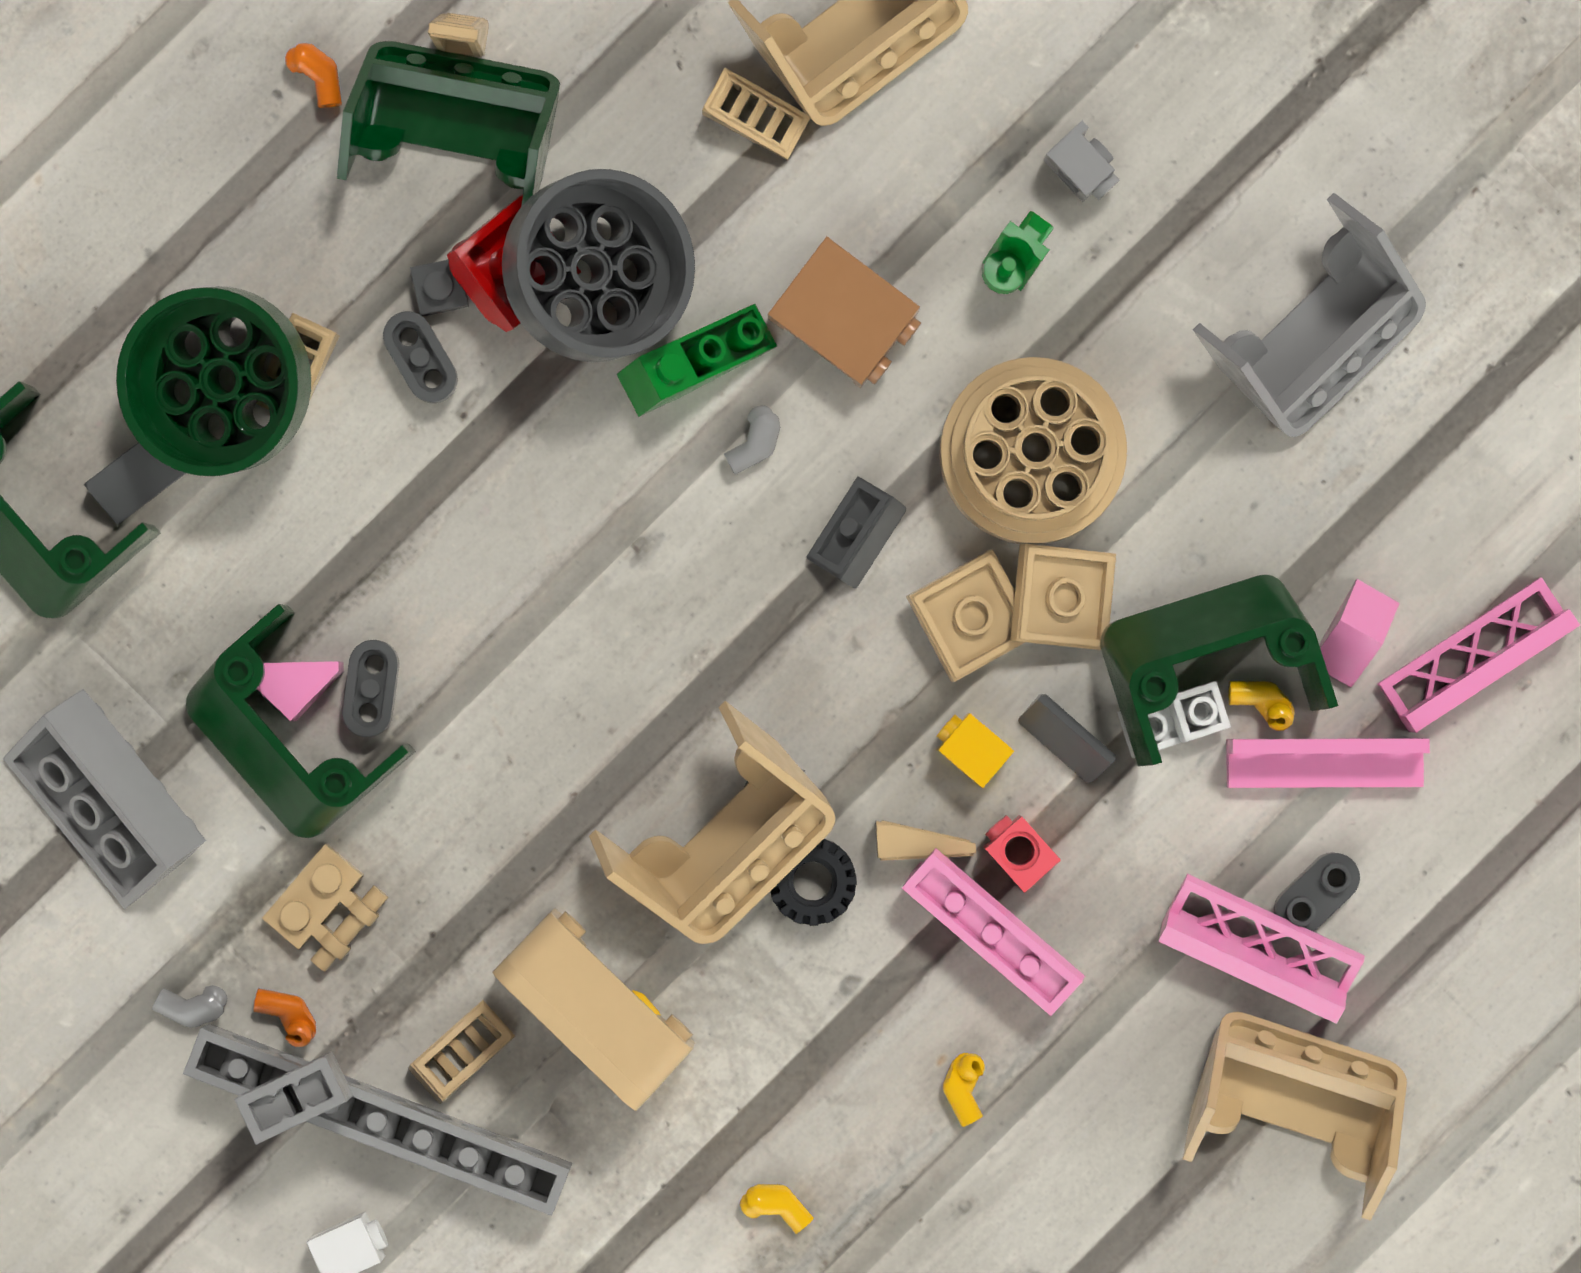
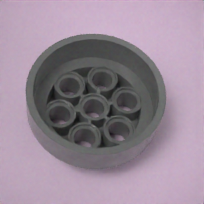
[502,169,695,362]

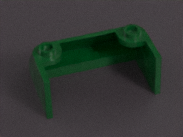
[337,41,560,207]
[0,381,161,619]
[1100,575,1339,767]
[186,604,416,838]

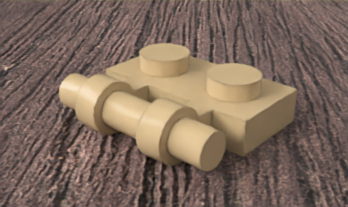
[262,843,388,972]

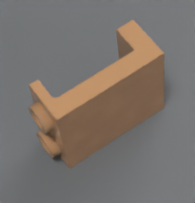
[768,236,921,388]

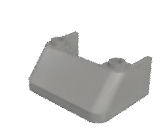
[1193,193,1426,437]

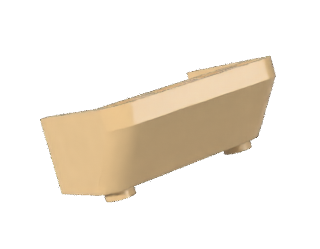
[727,0,968,126]
[589,701,835,944]
[492,908,695,1111]
[1182,1012,1407,1221]

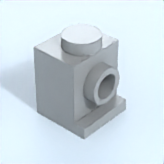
[1044,120,1120,202]

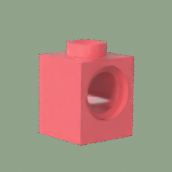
[983,815,1061,893]

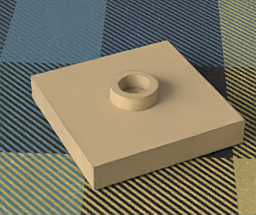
[1010,544,1116,650]
[906,550,1025,682]

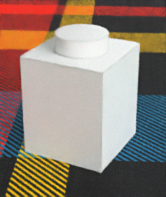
[306,1212,388,1273]

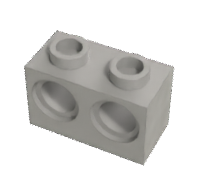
[234,1051,353,1145]

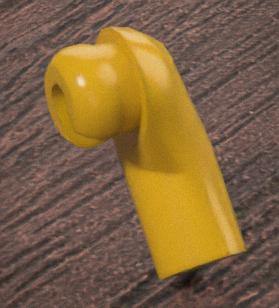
[1228,681,1295,731]
[943,1053,985,1127]
[740,1184,814,1234]

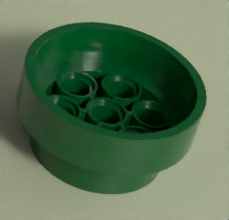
[116,286,311,476]

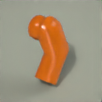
[285,43,342,108]
[253,988,316,1048]

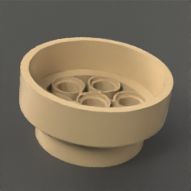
[939,357,1127,545]

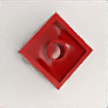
[447,194,581,332]

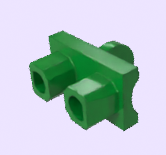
[982,211,1054,294]

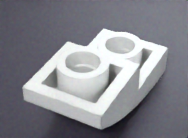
[1117,681,1231,758]

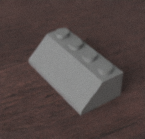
[3,689,206,909]

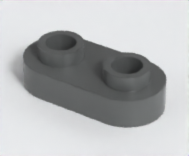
[383,311,458,403]
[342,640,399,737]
[1274,852,1360,932]

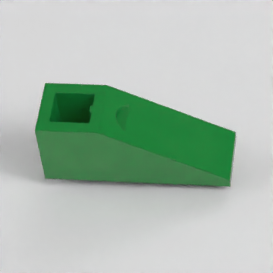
[616,304,777,417]

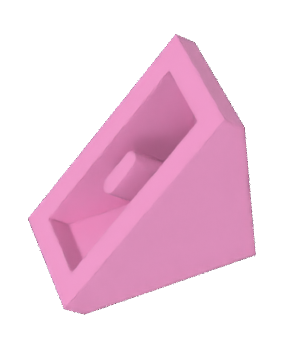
[1319,579,1399,687]
[257,661,344,721]

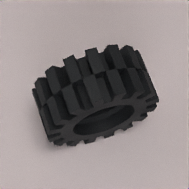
[770,839,857,926]

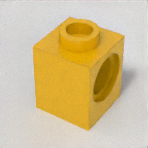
[936,713,1014,788]

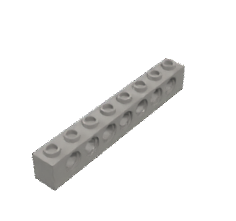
[183,1023,572,1216]

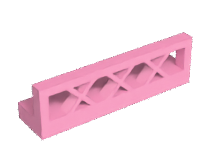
[1377,577,1581,733]
[1226,738,1430,788]
[902,848,1085,1016]
[1158,874,1365,1024]

